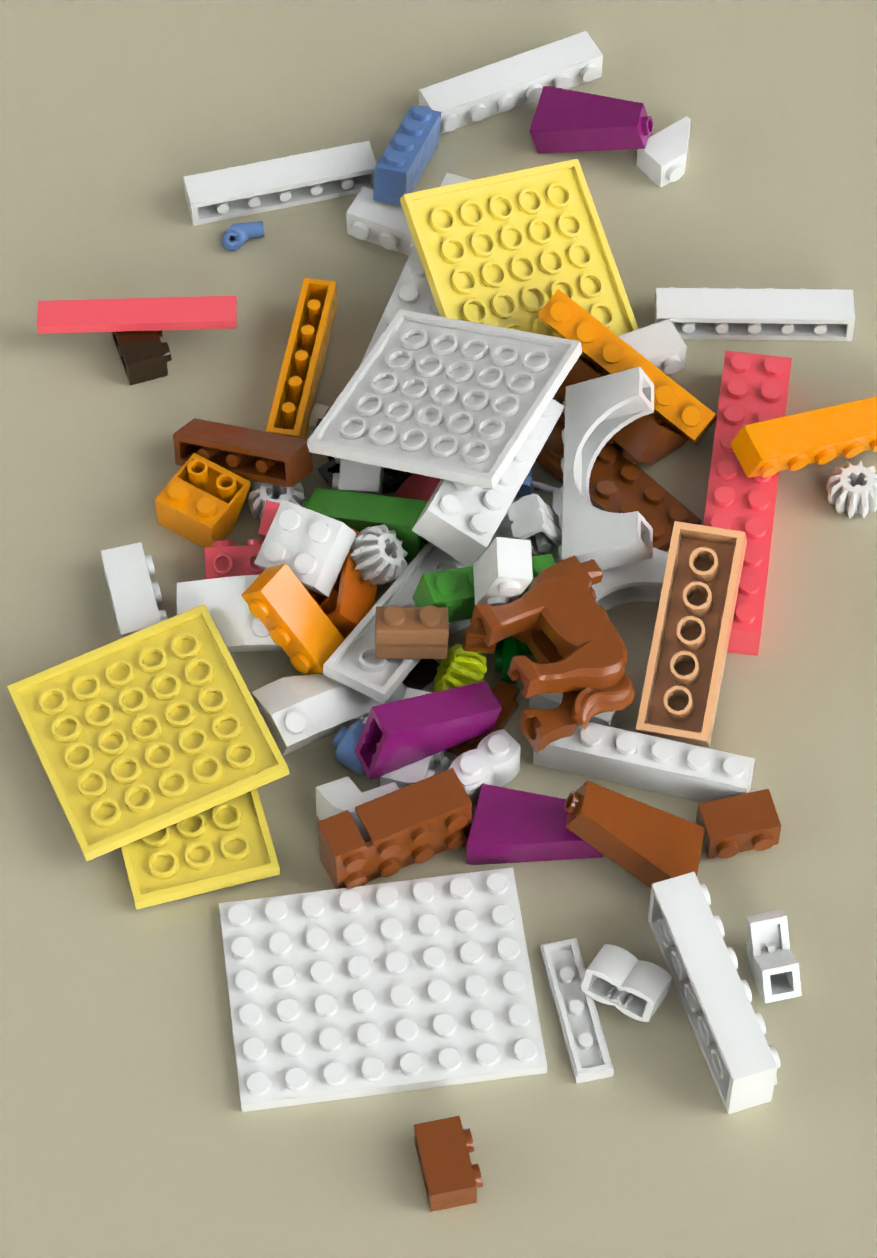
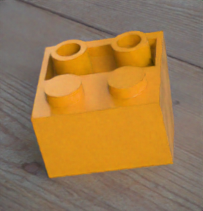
[155,453,251,548]

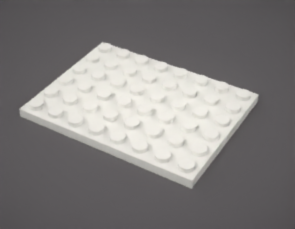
[219,867,547,1112]

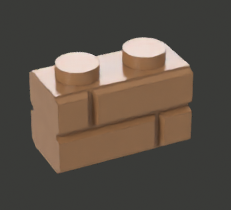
[375,605,449,659]

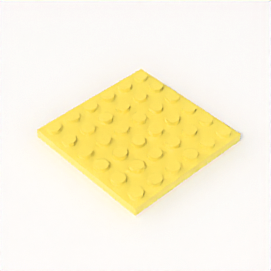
[399,159,639,355]
[7,604,289,862]

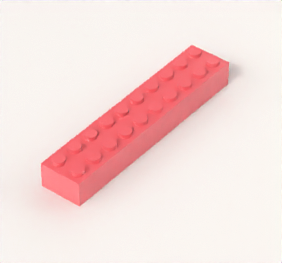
[703,350,792,656]

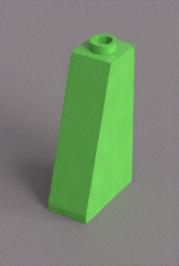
[302,488,429,565]

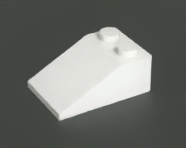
[177,575,283,652]

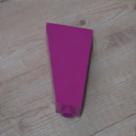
[529,86,653,154]
[354,681,502,780]
[466,784,604,865]

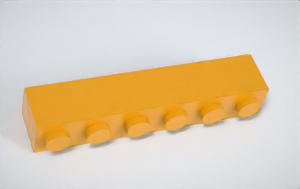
[266,277,338,439]
[537,289,717,446]
[730,396,877,478]

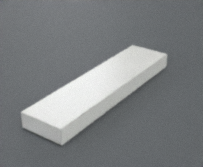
[540,938,614,1084]

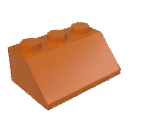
[306,528,377,639]

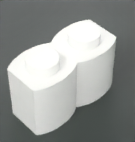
[449,729,521,807]
[581,944,672,1022]

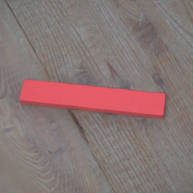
[37,295,237,334]

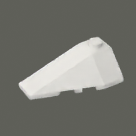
[250,673,406,756]

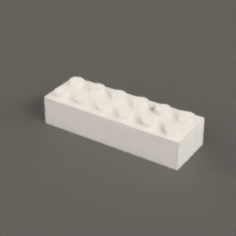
[412,399,565,567]
[648,872,781,1114]

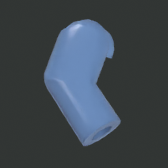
[222,221,264,251]

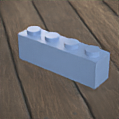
[373,106,441,206]

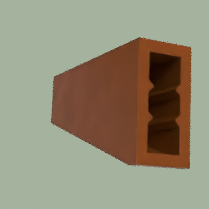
[564,781,705,888]

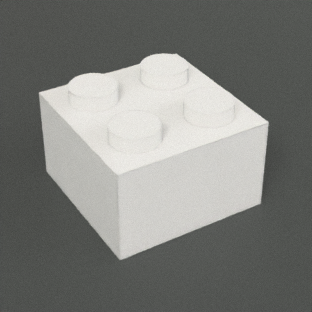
[254,499,357,597]

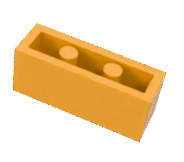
[241,563,345,675]

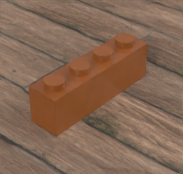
[173,418,313,488]

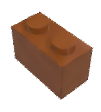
[696,789,781,859]
[414,1115,483,1212]

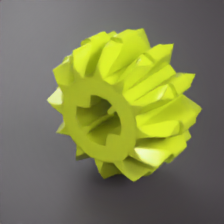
[434,643,487,692]

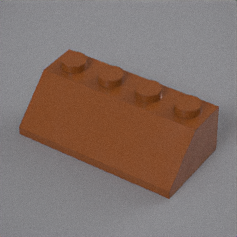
[554,355,688,466]

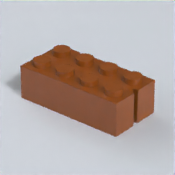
[317,768,472,889]

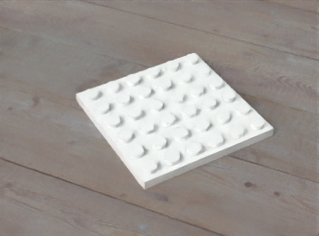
[307,310,582,490]

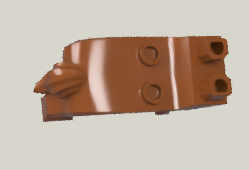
[462,555,635,753]

